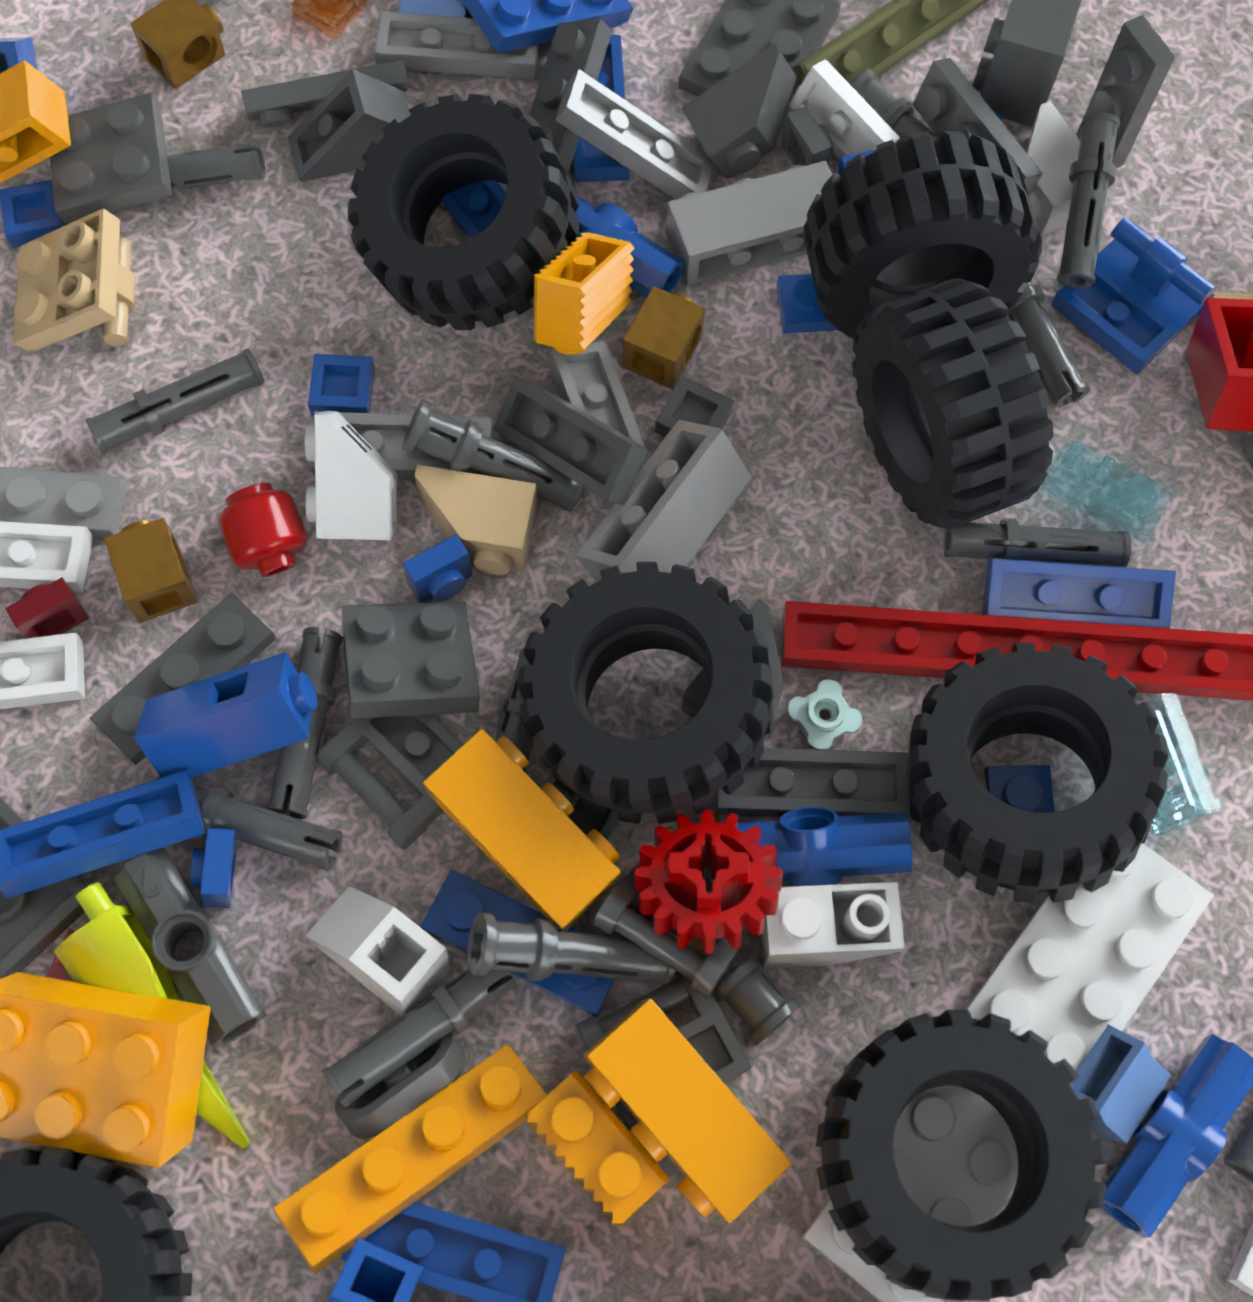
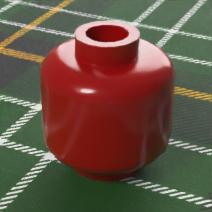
[218,483,308,577]

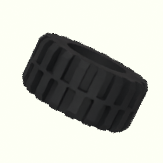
[348,94,580,330]
[803,131,1042,339]
[852,279,1054,529]
[517,561,774,824]
[907,642,1169,903]
[816,1010,1108,1301]
[0,1147,192,1302]

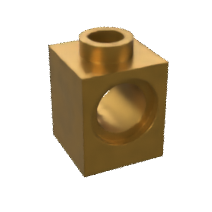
[130,0,226,89]
[622,286,706,389]
[104,517,198,623]

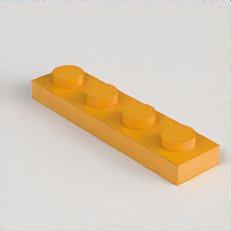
[274,1044,547,1275]

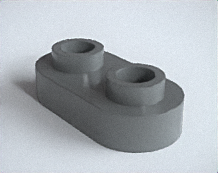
[335,1032,465,1139]

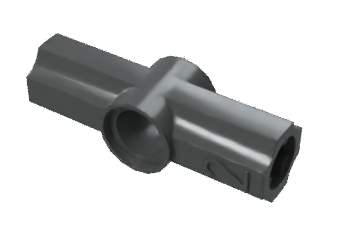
[113,847,267,1048]

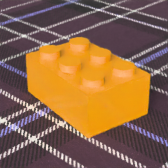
[0,972,211,1168]

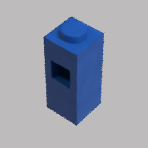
[134,652,317,778]

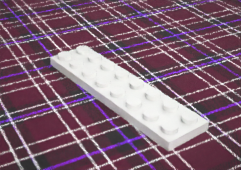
[801,843,1214,1302]

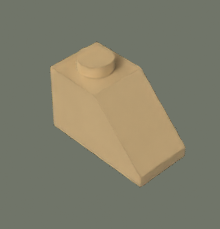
[414,465,538,576]

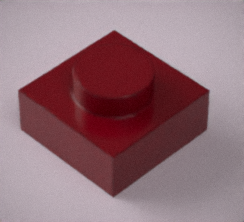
[5,577,90,639]

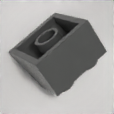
[972,0,1082,127]

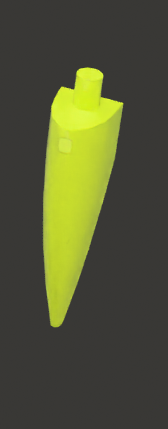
[54,882,251,1149]

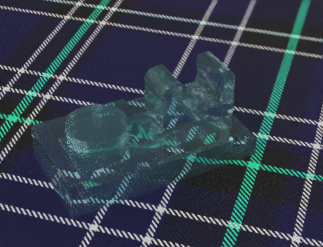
[1039,441,1175,544]
[1145,693,1222,835]

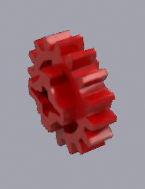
[635,809,783,954]

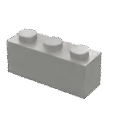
[665,161,832,286]
[576,420,752,582]

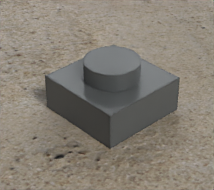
[781,106,833,166]
[655,376,734,437]

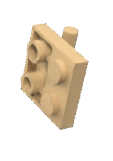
[13,208,136,351]

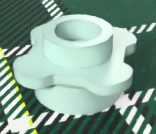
[788,679,862,750]

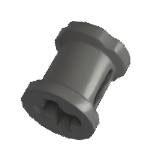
[712,955,801,1046]

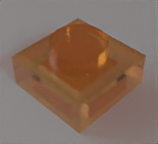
[291,0,367,39]

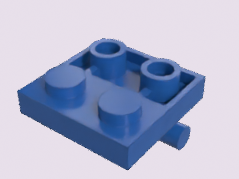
[1051,217,1216,375]

